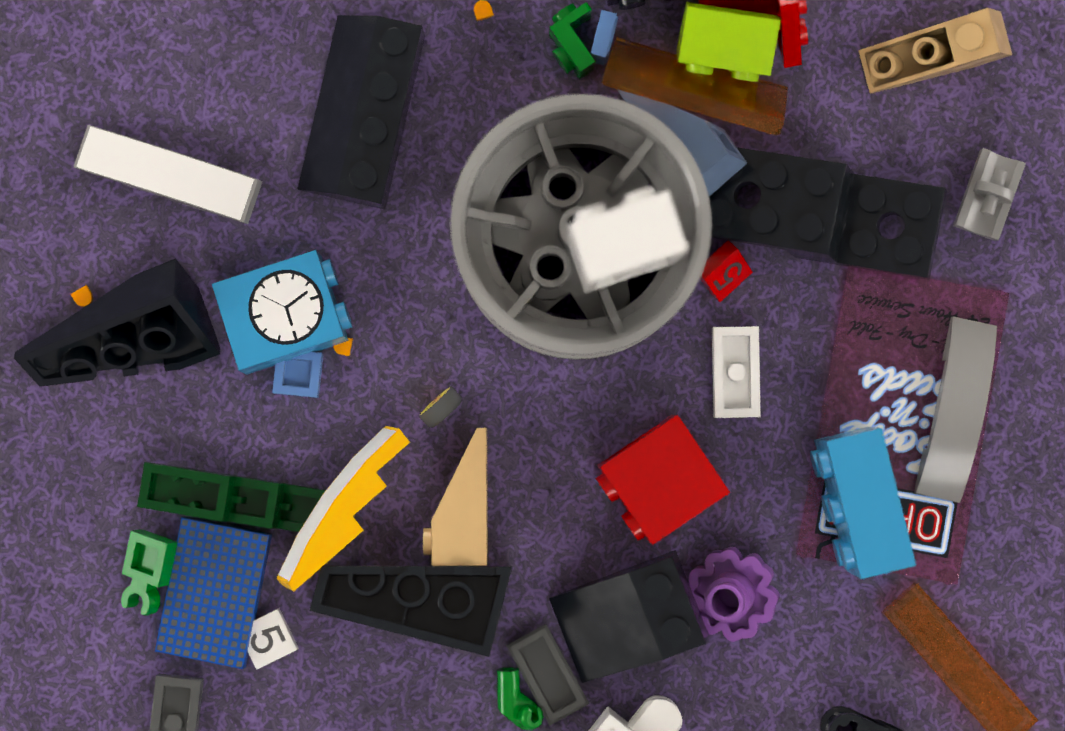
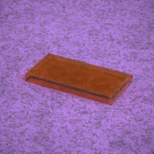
[602,37,788,136]

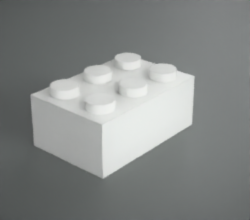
[567,187,688,294]

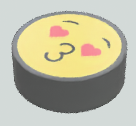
[419,386,462,428]

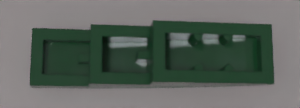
[137,462,326,532]

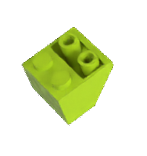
[676,2,781,82]

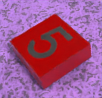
[700,241,753,302]

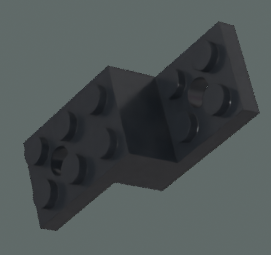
[709,147,947,280]

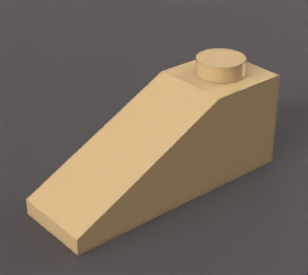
[423,428,488,566]

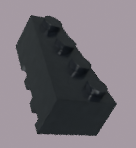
[309,566,512,657]

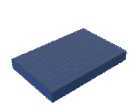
[155,517,272,669]

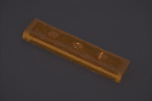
[881,582,1039,731]

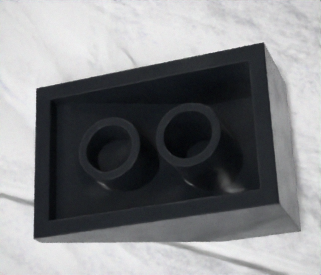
[549,550,709,683]

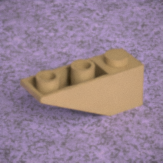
[858,8,1012,94]

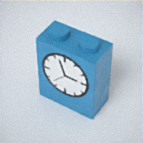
[212,250,352,375]

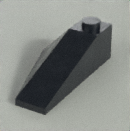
[14,258,220,387]

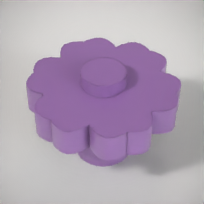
[689,547,780,642]

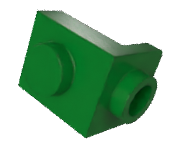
[549,2,596,79]

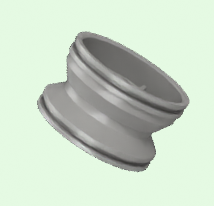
[450,94,712,360]

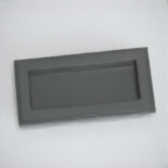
[506,624,590,725]

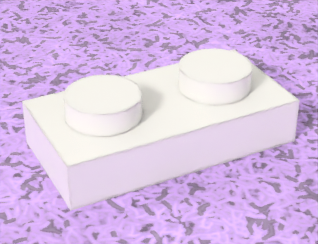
[712,326,761,418]

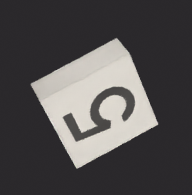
[248,608,299,670]

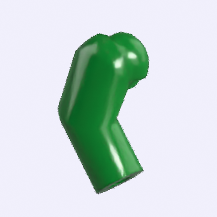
[497,667,544,730]

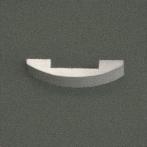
[914,316,997,503]

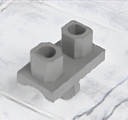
[953,148,1026,241]

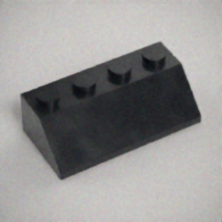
[298,15,425,210]

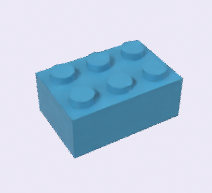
[810,427,916,579]

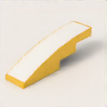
[276,426,410,591]

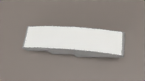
[73,125,263,224]

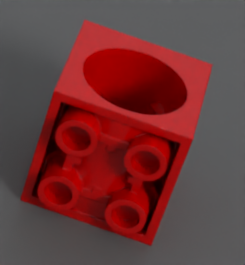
[595,415,730,545]

